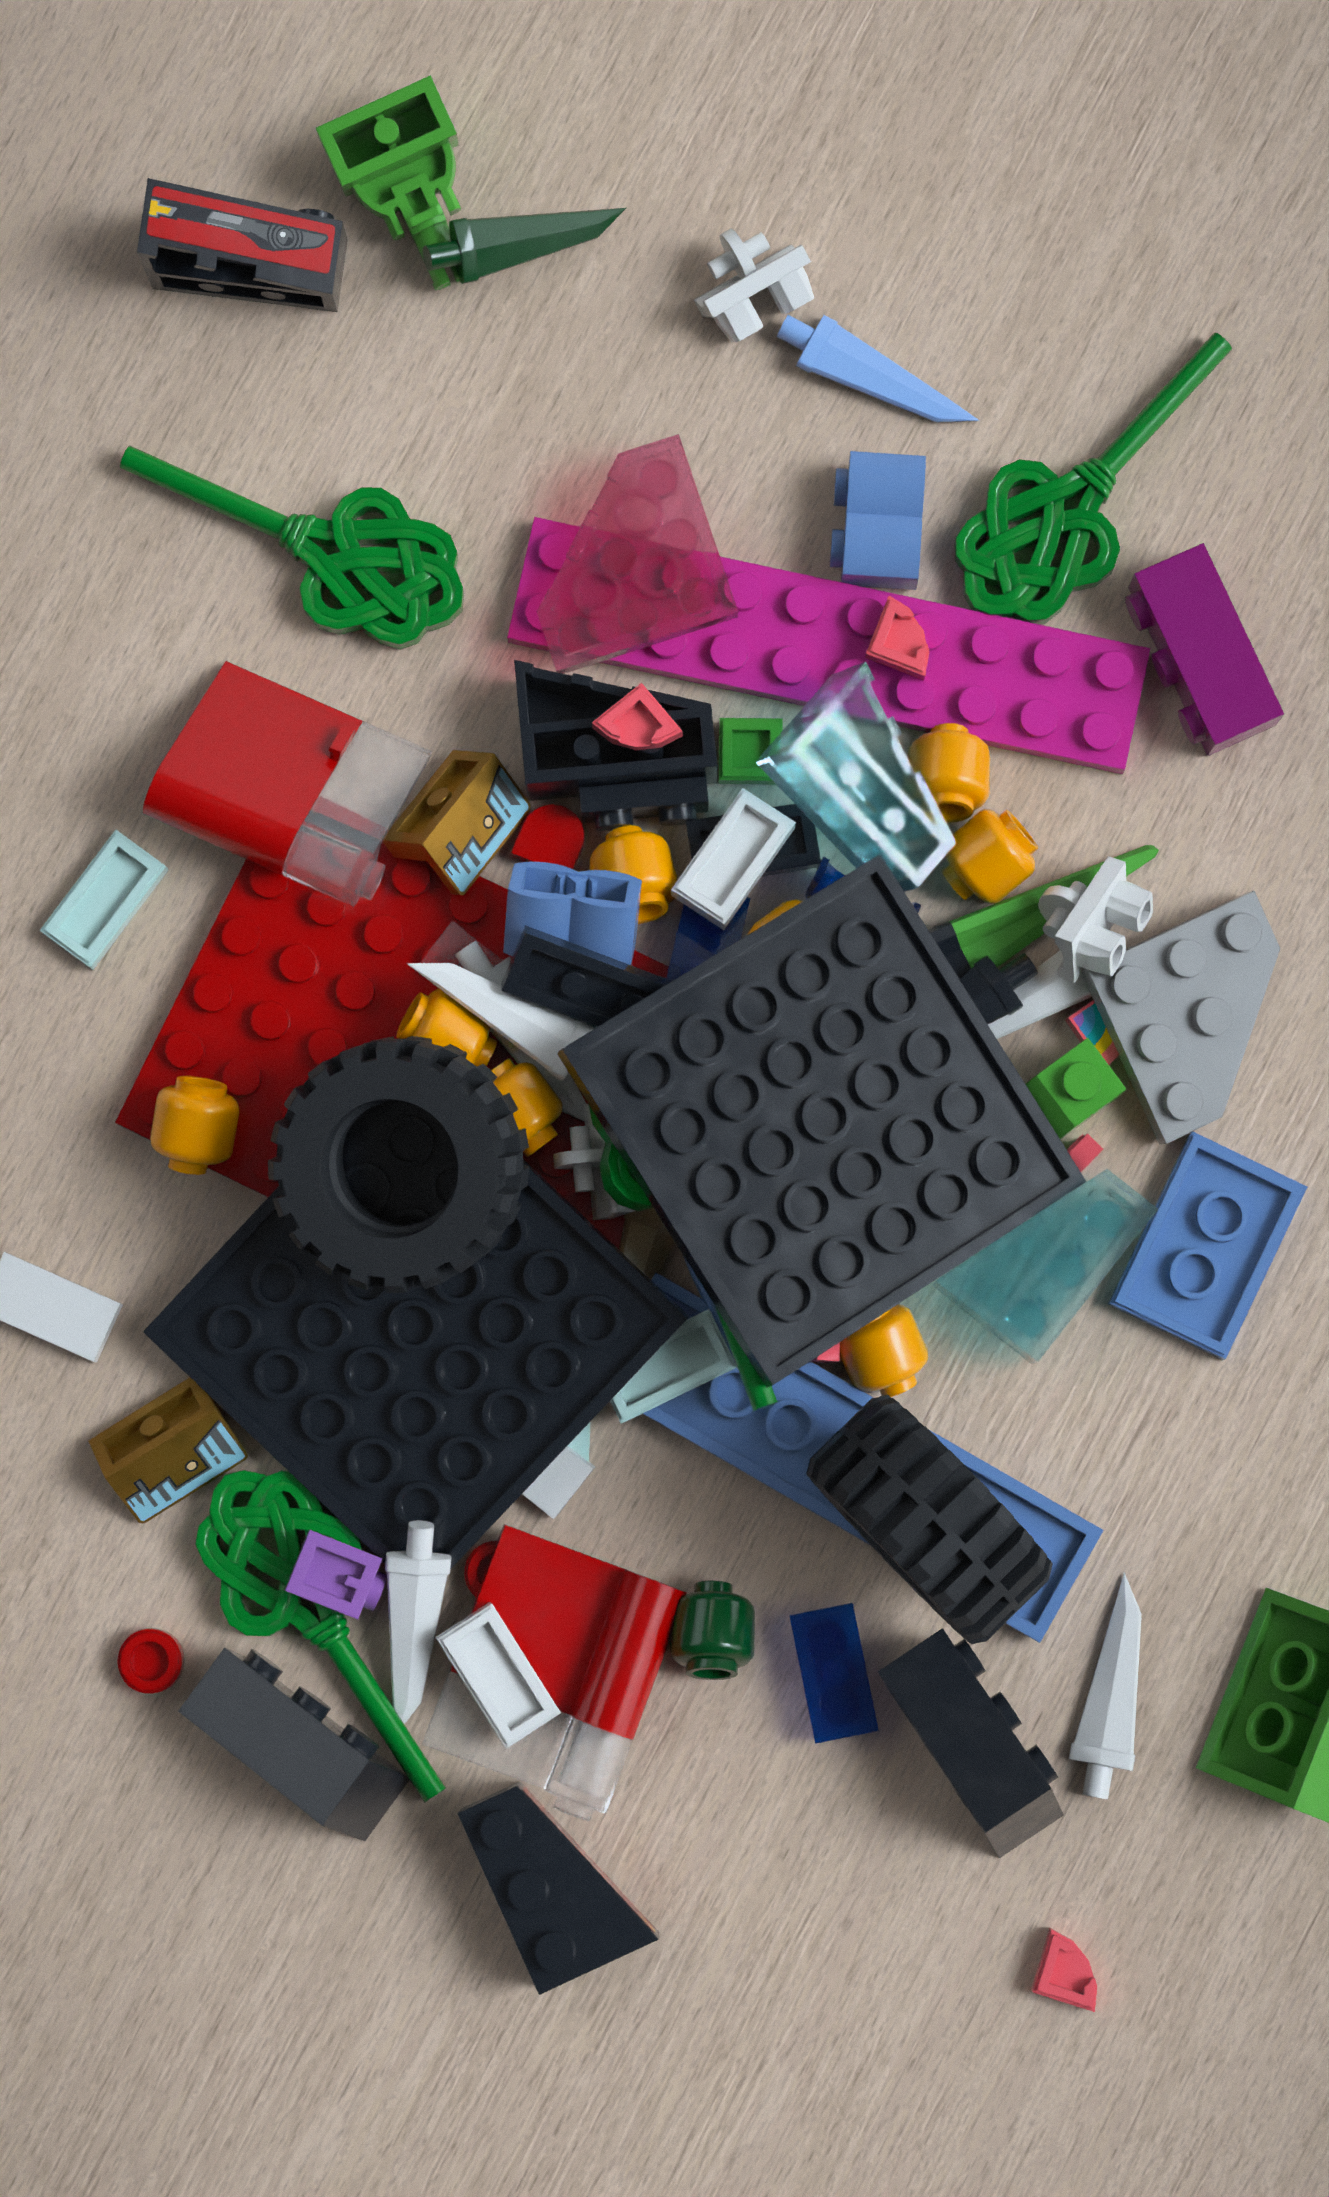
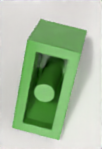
[1025,1038,1126,1140]

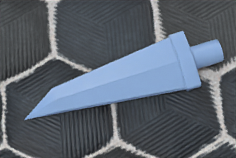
[777,315,980,422]

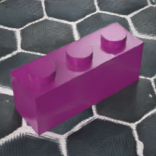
[1125,543,1284,757]

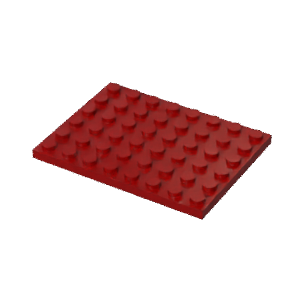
[115,799,684,1249]

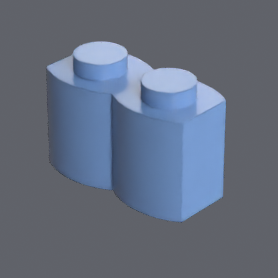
[830,451,926,590]
[503,862,642,965]

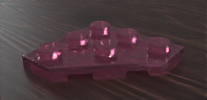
[537,434,738,674]

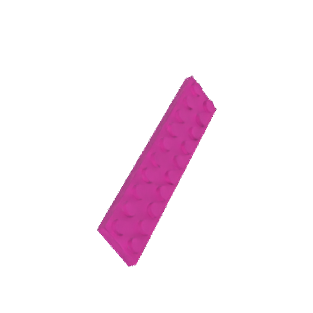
[507,517,1151,774]

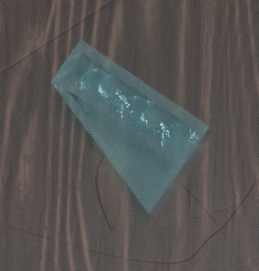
[756,661,956,892]
[932,1169,1158,1364]

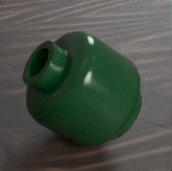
[670,1580,755,1680]

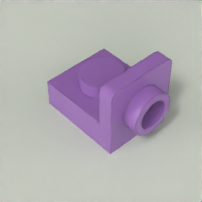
[285,1530,387,1619]

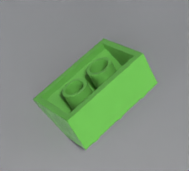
[1196,1588,1329,1823]

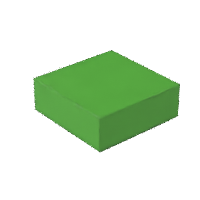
[719,718,783,785]

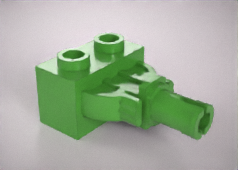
[316,75,461,291]

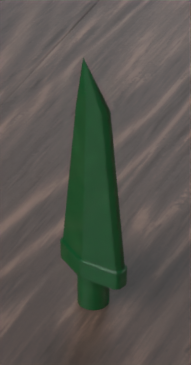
[423,208,626,284]

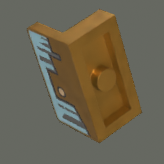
[381,750,531,895]
[88,1377,248,1524]

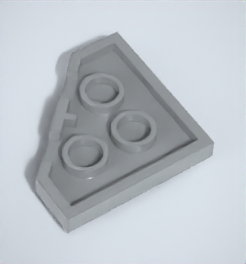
[1081,891,1280,1144]

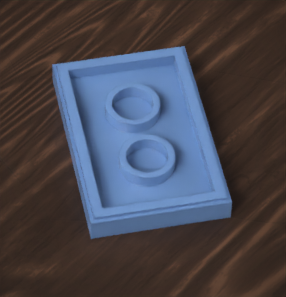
[1108,1131,1307,1360]

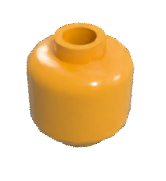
[907,723,990,823]
[942,809,1038,904]
[589,825,678,924]
[396,988,497,1066]
[491,1058,563,1157]
[150,1076,239,1175]
[839,1304,928,1397]

